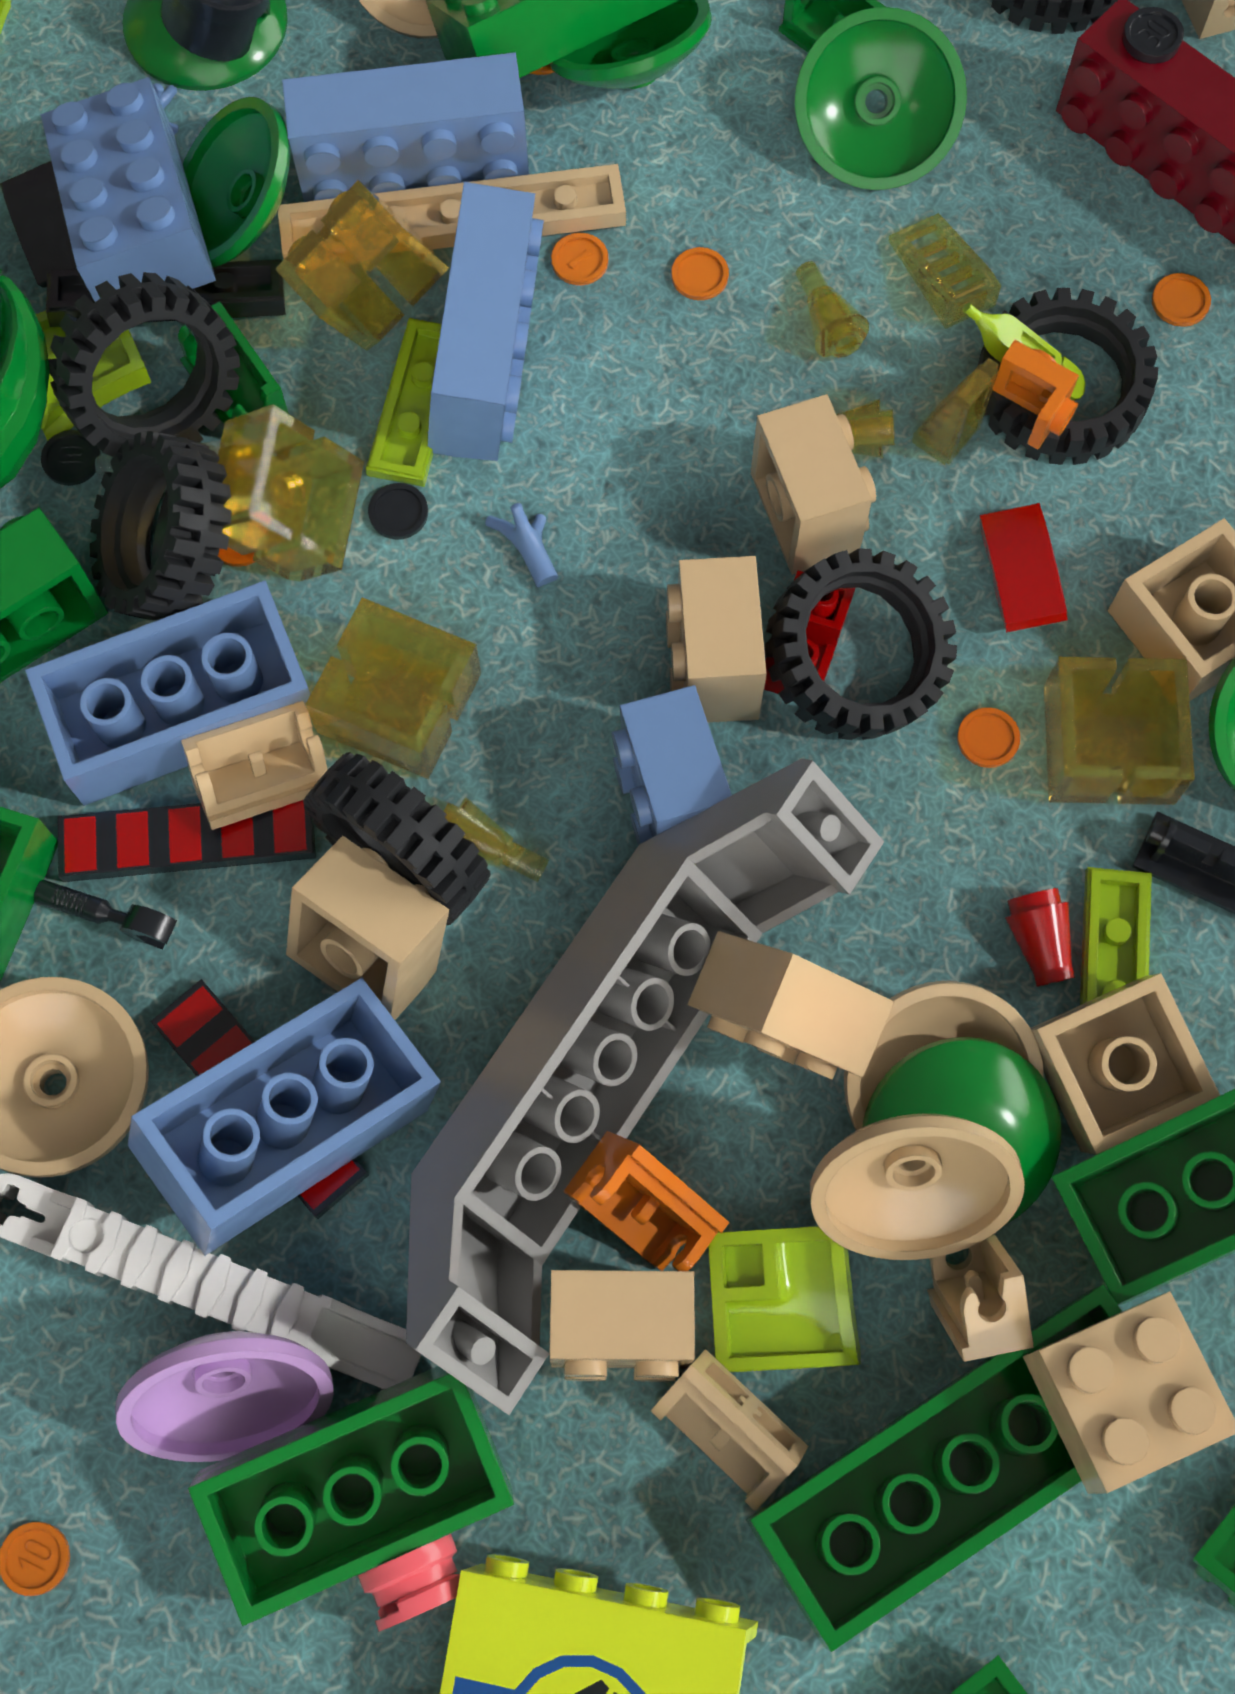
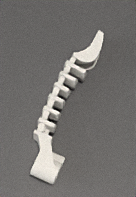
[0,1173,421,1389]

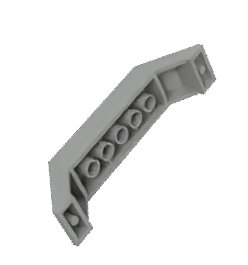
[406,758,885,1415]

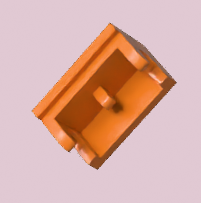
[563,1131,729,1271]

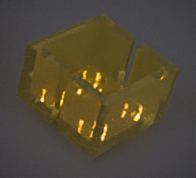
[275,180,449,351]
[218,404,364,582]
[305,597,481,779]
[1044,657,1195,805]

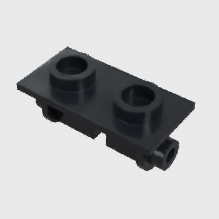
[1132,811,1235,914]

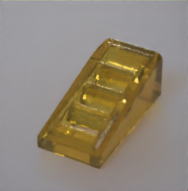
[888,213,1001,329]
[912,358,999,465]

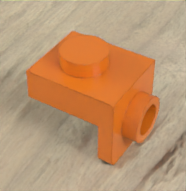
[992,340,1079,450]

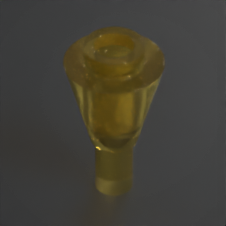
[796,261,869,358]
[836,398,895,458]
[444,797,549,882]

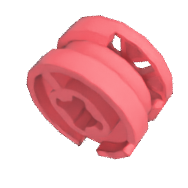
[358,1534,460,1632]

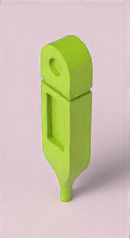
[963,303,1086,401]

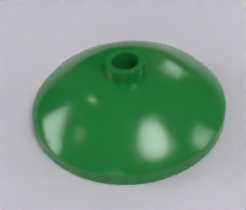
[122,0,288,91]
[549,0,712,89]
[794,7,967,190]
[183,97,290,268]
[862,1037,1061,1225]

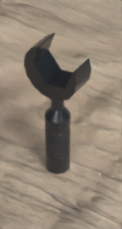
[34,880,177,950]

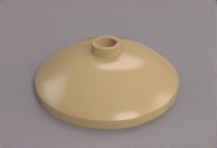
[0,977,149,1178]
[844,981,1044,1131]
[810,1114,1024,1260]

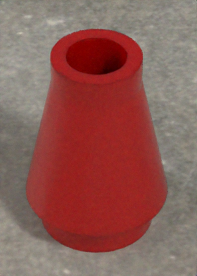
[1005,888,1075,987]

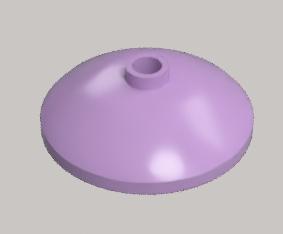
[115,1331,334,1462]

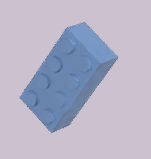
[282,52,529,202]
[40,77,216,302]
[427,182,544,461]
[25,580,319,806]
[128,978,441,1256]

